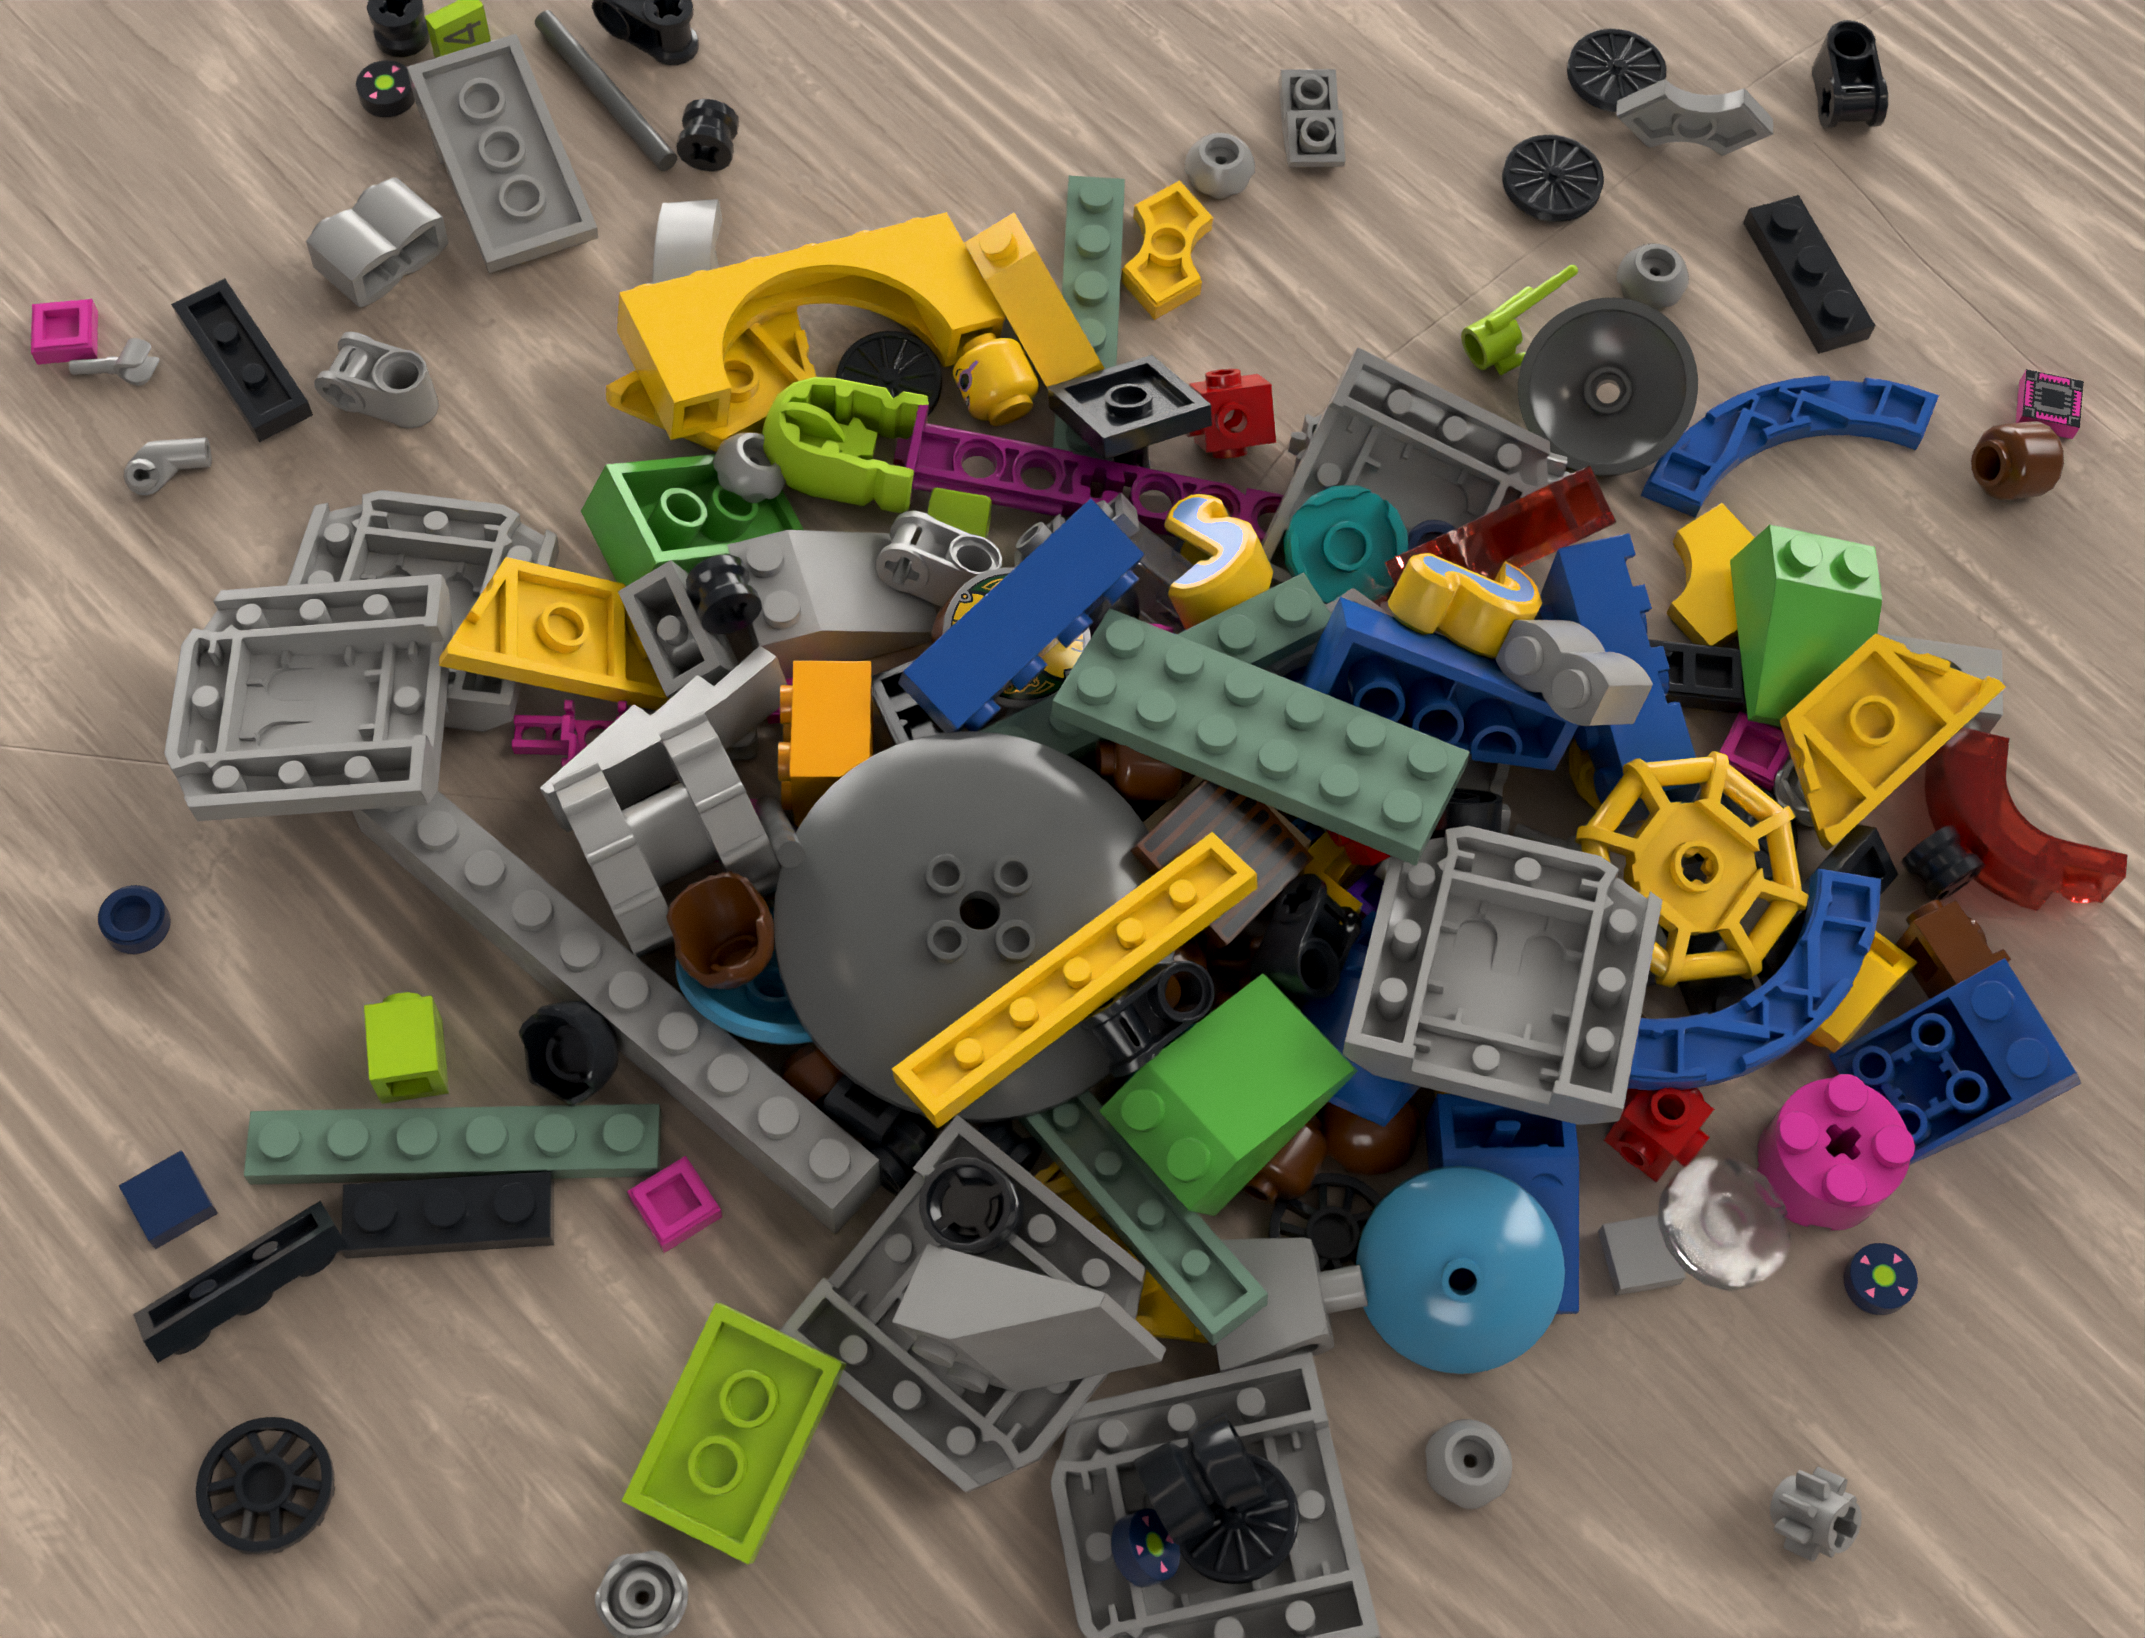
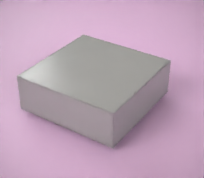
[1598,1213,1686,1296]

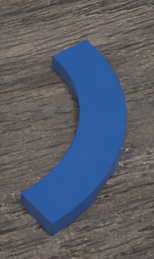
[1640,376,1939,518]
[1628,868,1881,1090]

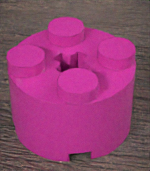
[1756,1074,1915,1231]

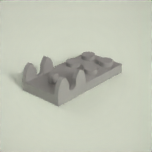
[407,34,598,273]

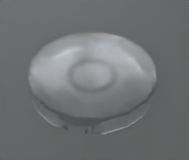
[1658,1156,1791,1291]

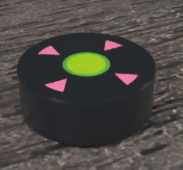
[356,60,415,117]

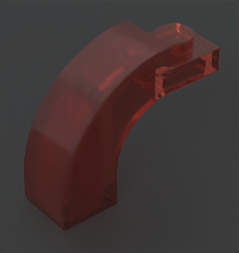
[1384,466,1616,586]
[1924,727,2128,911]

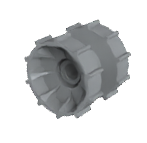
[551,711,781,958]

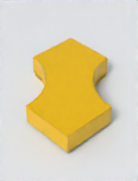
[1121,180,1213,320]
[1666,503,1755,647]

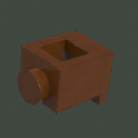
[1895,899,2011,999]

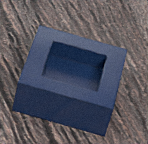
[118,1150,218,1249]

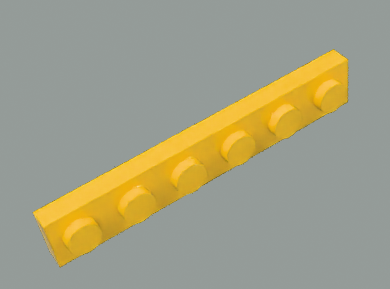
[892,832,1258,1129]

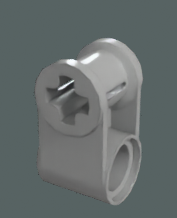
[314,332,439,428]
[875,511,1002,607]

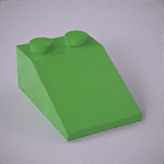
[581,454,804,586]
[1730,524,1883,727]
[1099,974,1358,1216]

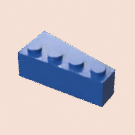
[898,498,1145,733]
[1534,533,1701,826]
[1299,597,1579,770]

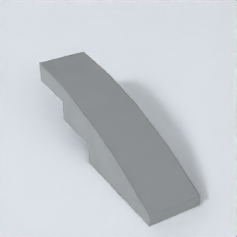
[540,646,787,832]

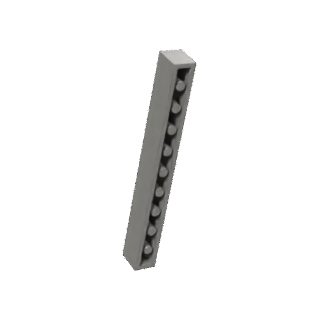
[352,791,881,1235]

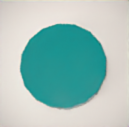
[1284,485,1409,604]

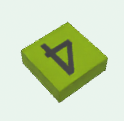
[425,0,491,58]

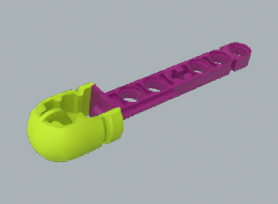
[762,377,1284,543]

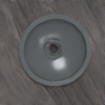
[1518,297,1698,476]

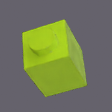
[364,992,449,1104]

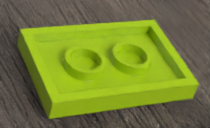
[621,1303,847,1564]

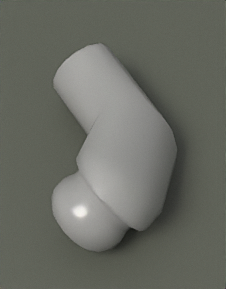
[124,437,212,495]

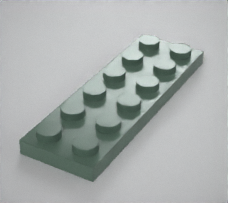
[1052,608,1470,866]

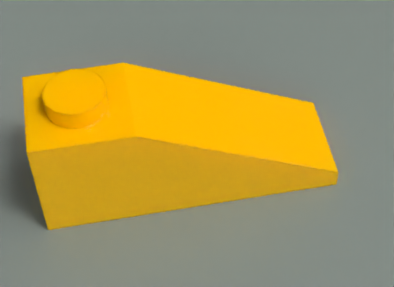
[964,213,1105,387]

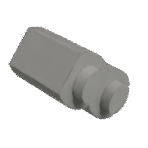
[306,177,448,307]
[1495,620,1653,726]

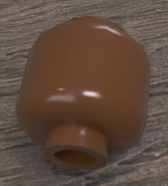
[1971,421,2064,500]
[1095,740,1192,802]
[1241,1115,1328,1205]

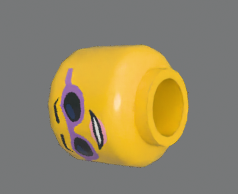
[953,333,1039,426]

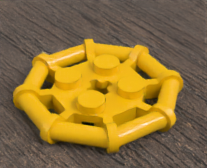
[1575,751,1809,988]

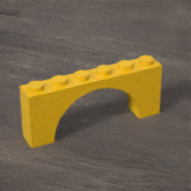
[617,212,1005,440]

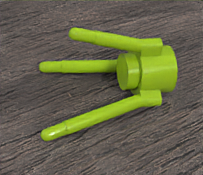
[1461,265,1578,375]

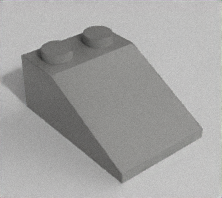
[727,530,937,679]
[892,1243,1167,1393]

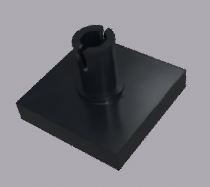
[1047,355,1212,469]

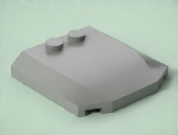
[1261,347,1551,605]
[287,490,559,732]
[164,574,453,821]
[1342,826,1662,1125]
[779,1115,1147,1493]
[1050,1352,1381,1638]

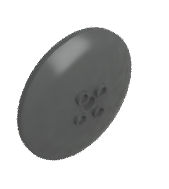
[773,731,1175,1123]

